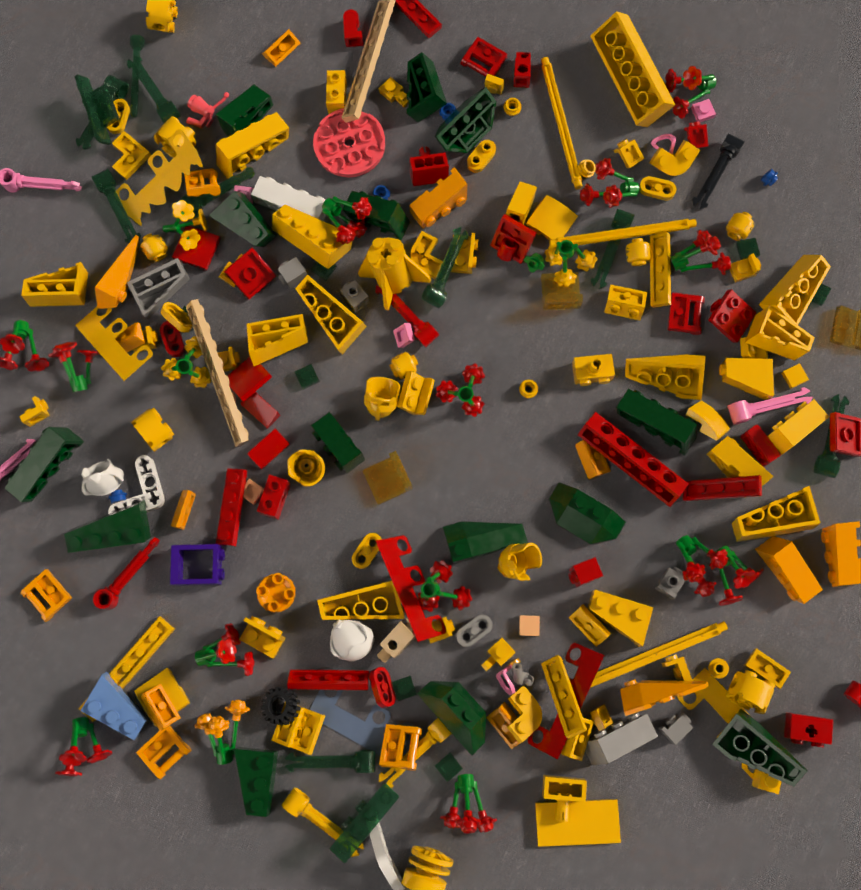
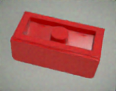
[240,392,280,429]
[740,424,781,467]
[247,428,290,470]

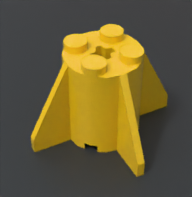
[358,237,431,310]

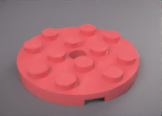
[313,109,385,178]

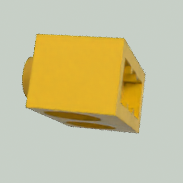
[326,70,347,114]

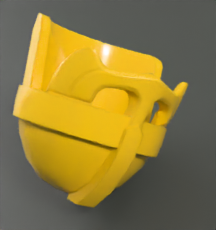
[364,377,400,421]
[287,450,325,486]
[497,543,542,581]

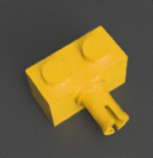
[572,354,615,386]
[542,775,587,822]

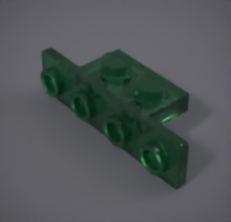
[74,74,119,145]
[330,783,399,863]

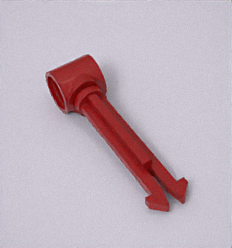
[375,285,439,348]
[93,537,160,610]

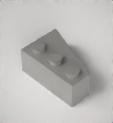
[127,258,190,319]
[585,712,658,765]

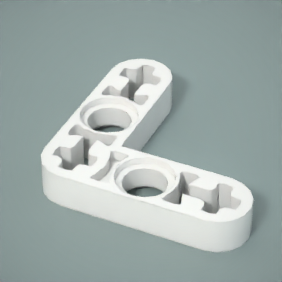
[108,455,165,514]
[366,815,405,890]

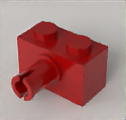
[409,146,449,186]

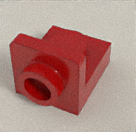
[684,121,708,148]

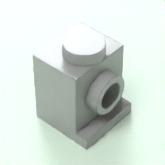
[655,567,685,599]
[658,712,693,745]

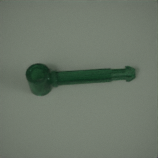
[127,56,181,123]
[76,75,129,150]
[180,167,255,219]
[91,169,141,244]
[590,209,635,289]
[421,227,468,308]
[814,394,849,478]
[285,750,375,773]

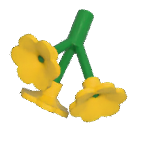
[163,200,208,251]

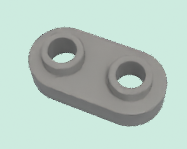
[457,615,492,647]

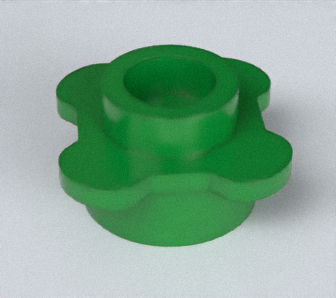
[524,253,545,273]

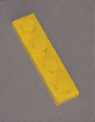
[650,232,671,308]
[541,655,587,739]

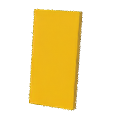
[535,799,621,847]

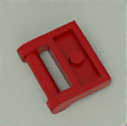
[460,37,508,77]
[667,292,705,335]

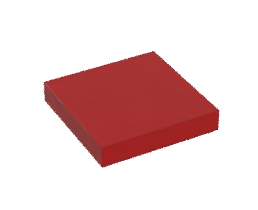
[172,226,221,271]
[224,247,277,300]
[227,357,272,402]
[830,412,861,457]

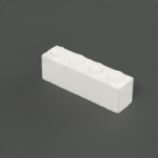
[251,176,326,221]

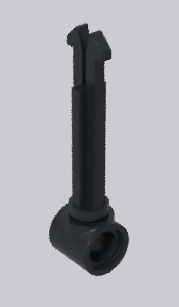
[692,133,745,209]

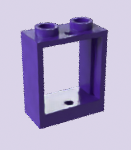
[170,544,225,586]

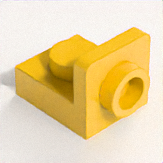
[613,139,645,169]
[729,253,761,283]
[133,326,158,352]
[740,337,768,359]
[218,347,240,372]
[19,396,50,427]
[429,617,455,644]
[661,654,692,681]

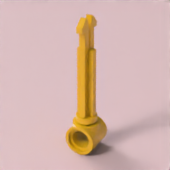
[379,718,452,788]
[281,787,364,857]

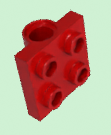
[490,214,537,264]
[708,289,757,343]

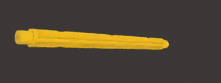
[541,57,583,190]
[549,218,697,248]
[590,621,728,688]

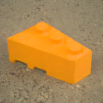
[409,167,467,229]
[755,536,823,604]

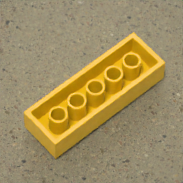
[590,11,675,127]

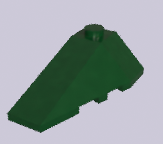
[443,521,528,564]
[712,709,808,787]

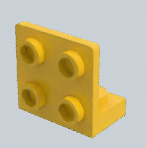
[239,616,286,659]

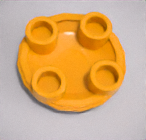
[256,573,296,613]

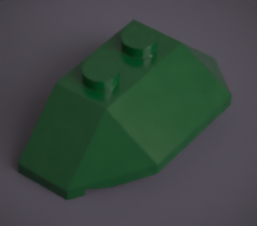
[435,87,497,153]
[549,482,626,545]
[417,681,486,756]

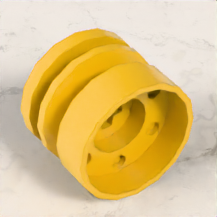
[401,846,453,890]

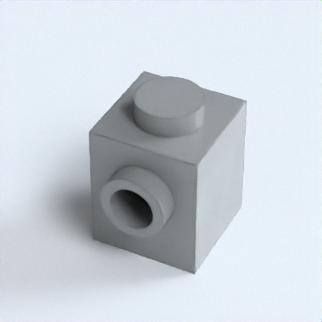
[277,257,307,289]
[340,280,370,313]

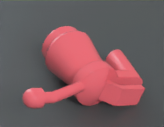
[186,92,229,129]

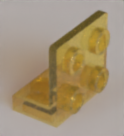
[541,272,583,310]
[363,451,413,505]

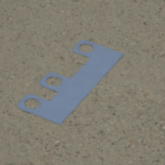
[309,690,420,756]

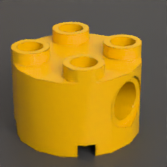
[146,0,178,33]
[154,116,196,158]
[131,407,175,452]
[726,670,775,714]

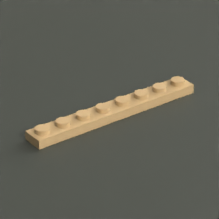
[341,0,395,123]
[186,299,249,447]

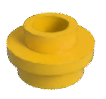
[503,98,521,116]
[578,160,596,178]
[519,380,538,399]
[708,658,729,679]

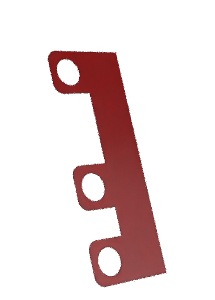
[376,535,446,642]
[528,643,605,760]

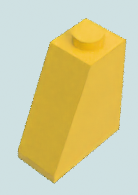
[506,181,537,225]
[719,358,774,400]

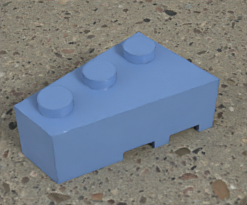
[81,671,148,740]

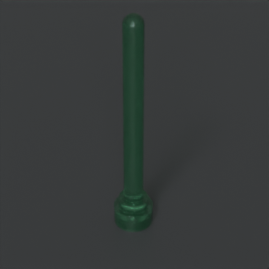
[130,35,145,118]

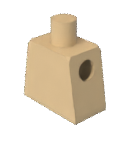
[377,618,416,663]

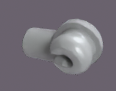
[512,663,534,686]

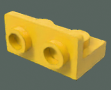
[450,233,479,274]
[604,284,647,320]
[397,371,435,415]

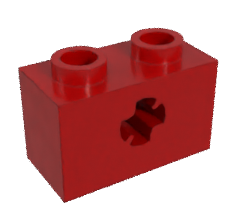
[257,474,291,520]
[568,557,603,588]
[784,713,833,748]

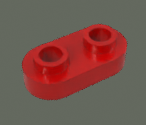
[160,321,185,357]
[369,667,396,708]

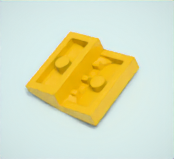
[525,195,578,240]
[686,400,730,441]
[134,668,190,727]
[271,702,325,755]

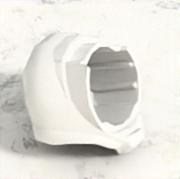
[81,459,124,496]
[330,619,375,662]

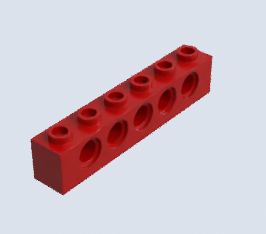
[578,412,689,507]

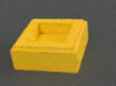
[781,363,809,389]

